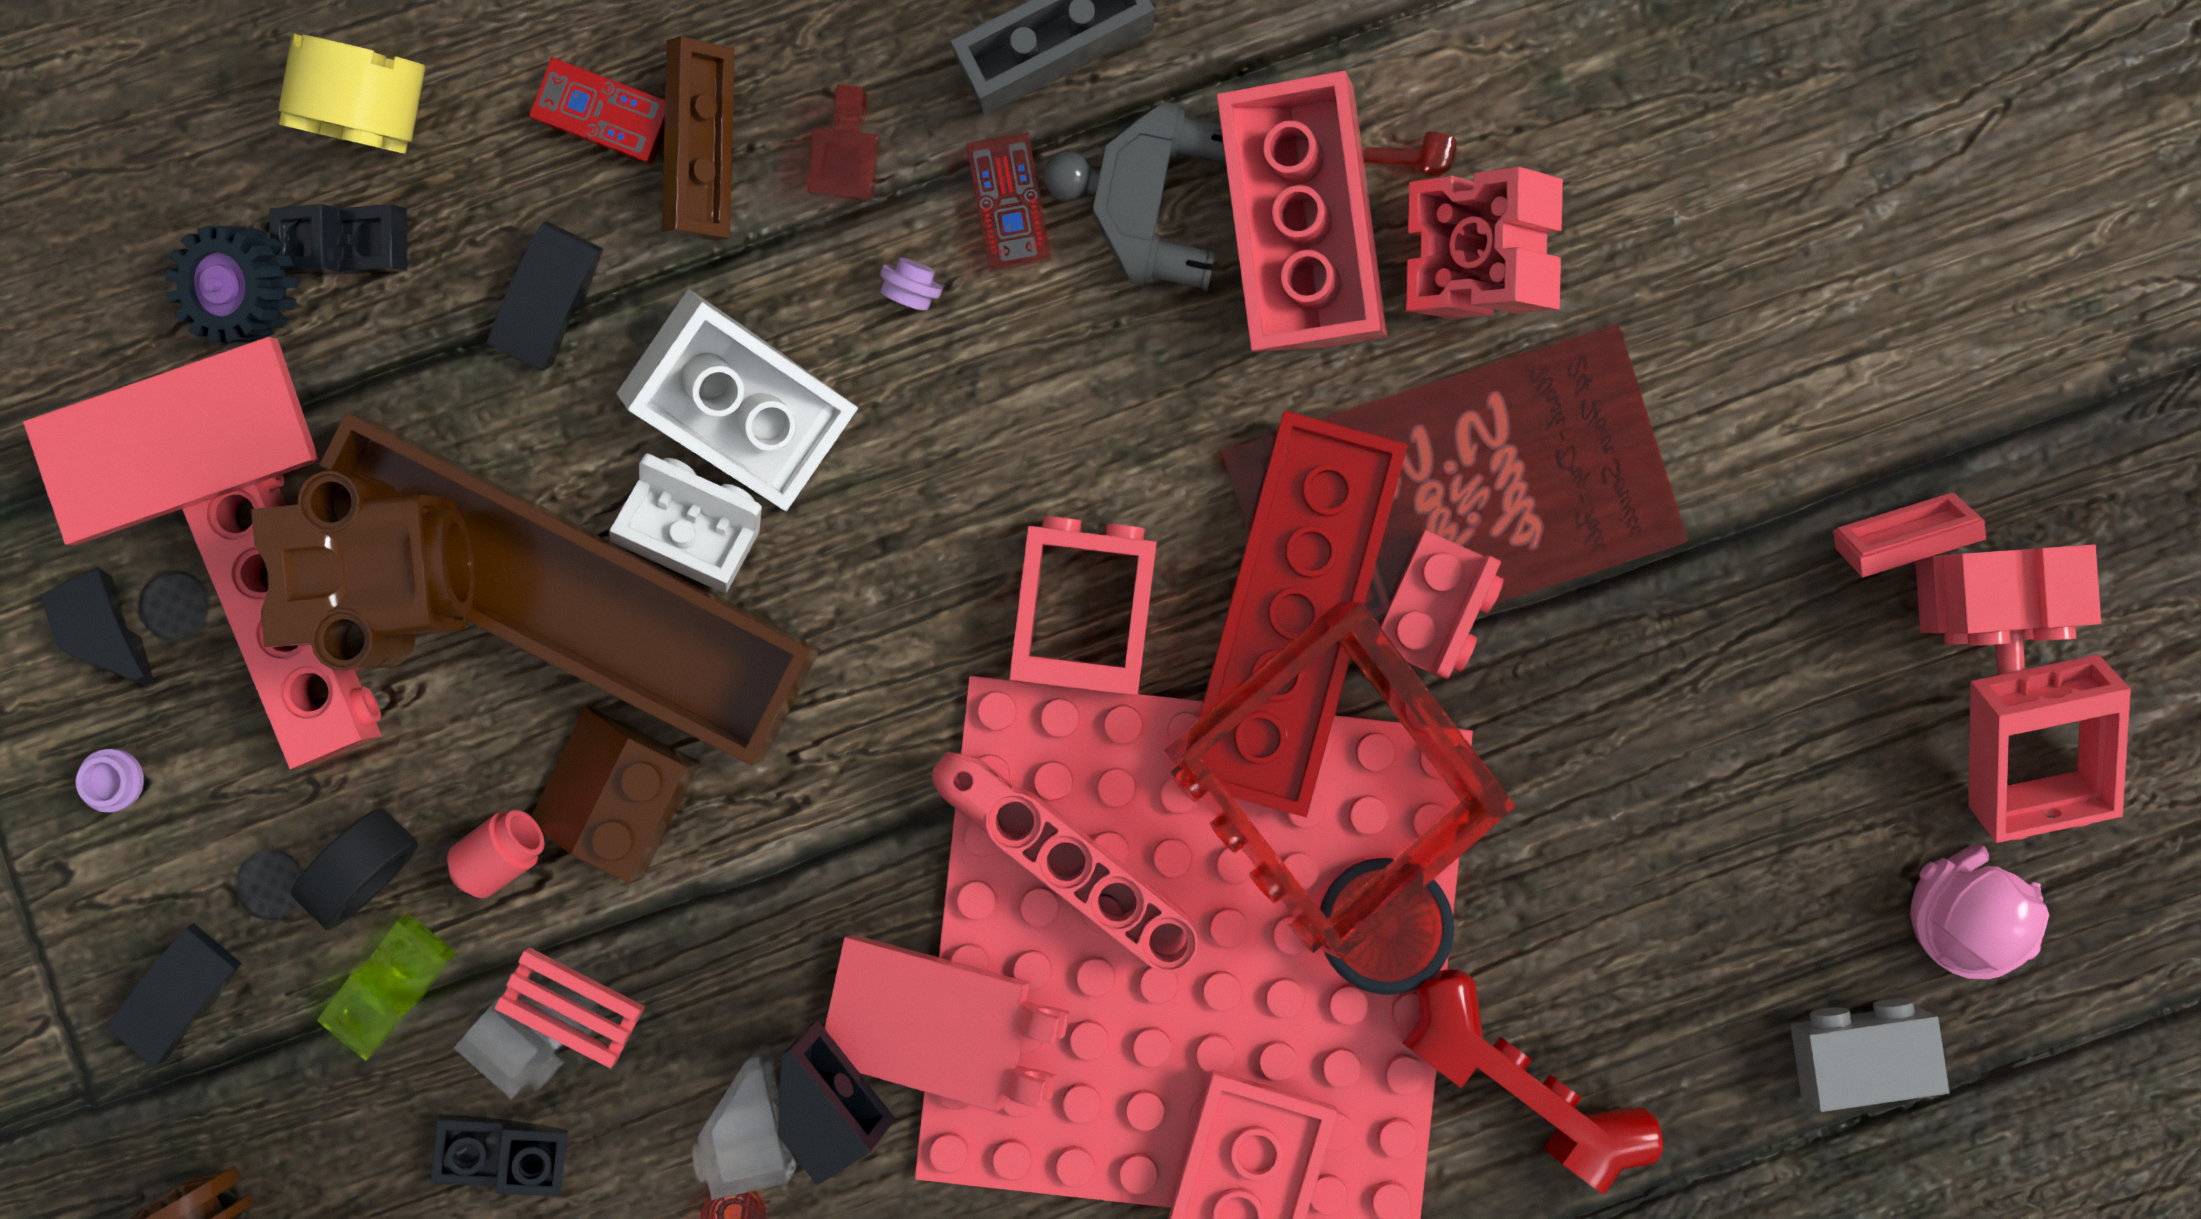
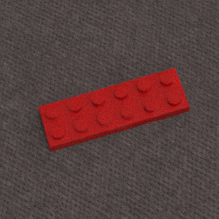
[1181,410,1408,818]

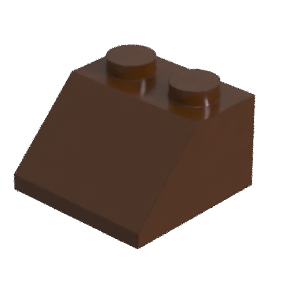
[531,706,700,883]

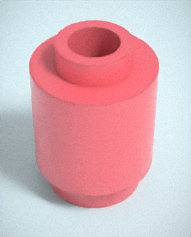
[447,810,545,898]

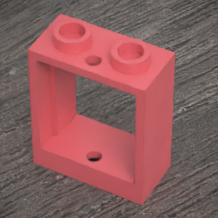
[1009,516,1157,696]
[1968,654,2131,843]

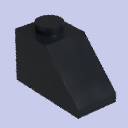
[778,1020,896,1186]

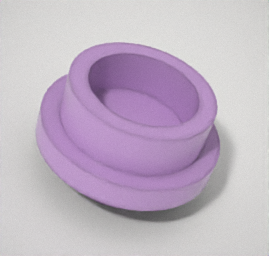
[880,258,943,311]
[76,749,144,812]

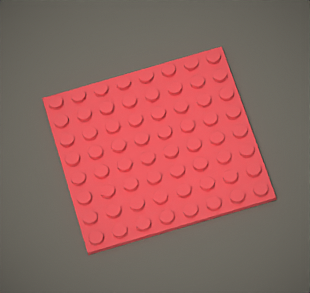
[915,676,1473,1219]

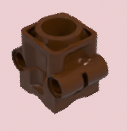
[251,471,475,671]

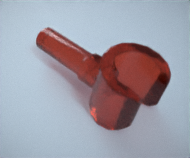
[1364,131,1457,177]

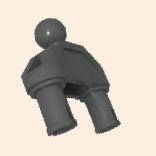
[1043,102,1226,291]

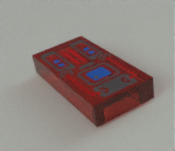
[966,132,1052,272]

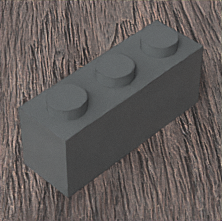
[951,0,1155,116]

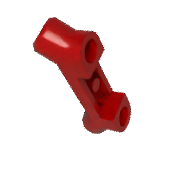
[1401,969,1663,1195]

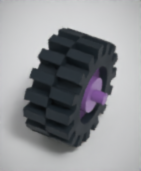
[165,226,298,343]

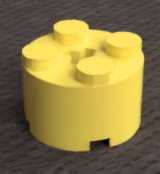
[278,33,426,154]

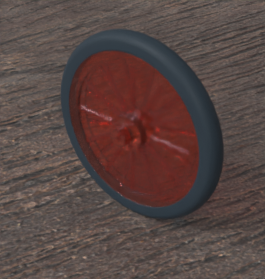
[1318,858,1454,995]

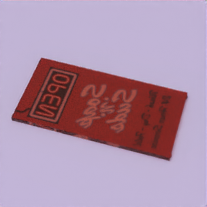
[1221,324,1688,649]

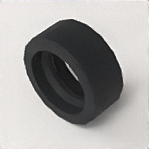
[290,808,418,930]

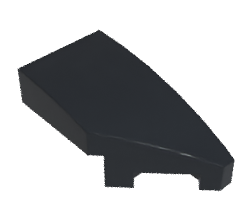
[41,567,154,686]

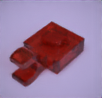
[807,84,880,202]

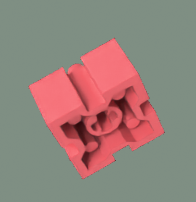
[1406,167,1563,319]
[1915,544,2101,675]

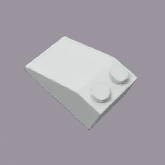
[616,289,858,511]

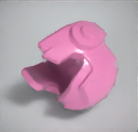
[1910,844,2049,979]

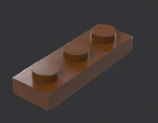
[662,36,734,241]

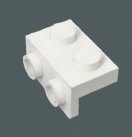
[609,453,762,594]

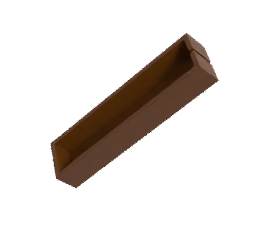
[319,412,821,766]

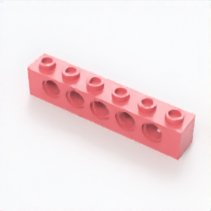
[182,474,382,769]

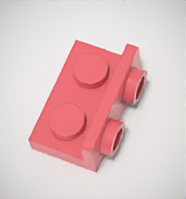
[1370,530,1504,679]

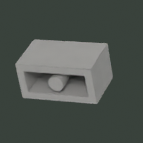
[1790,998,1950,1112]

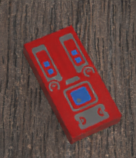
[529,57,665,166]

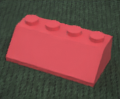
[1217,70,1388,352]

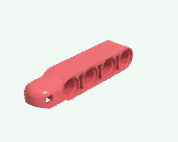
[931,752,1198,973]

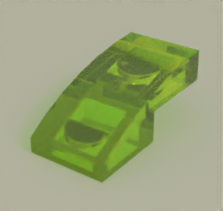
[317,913,457,1061]

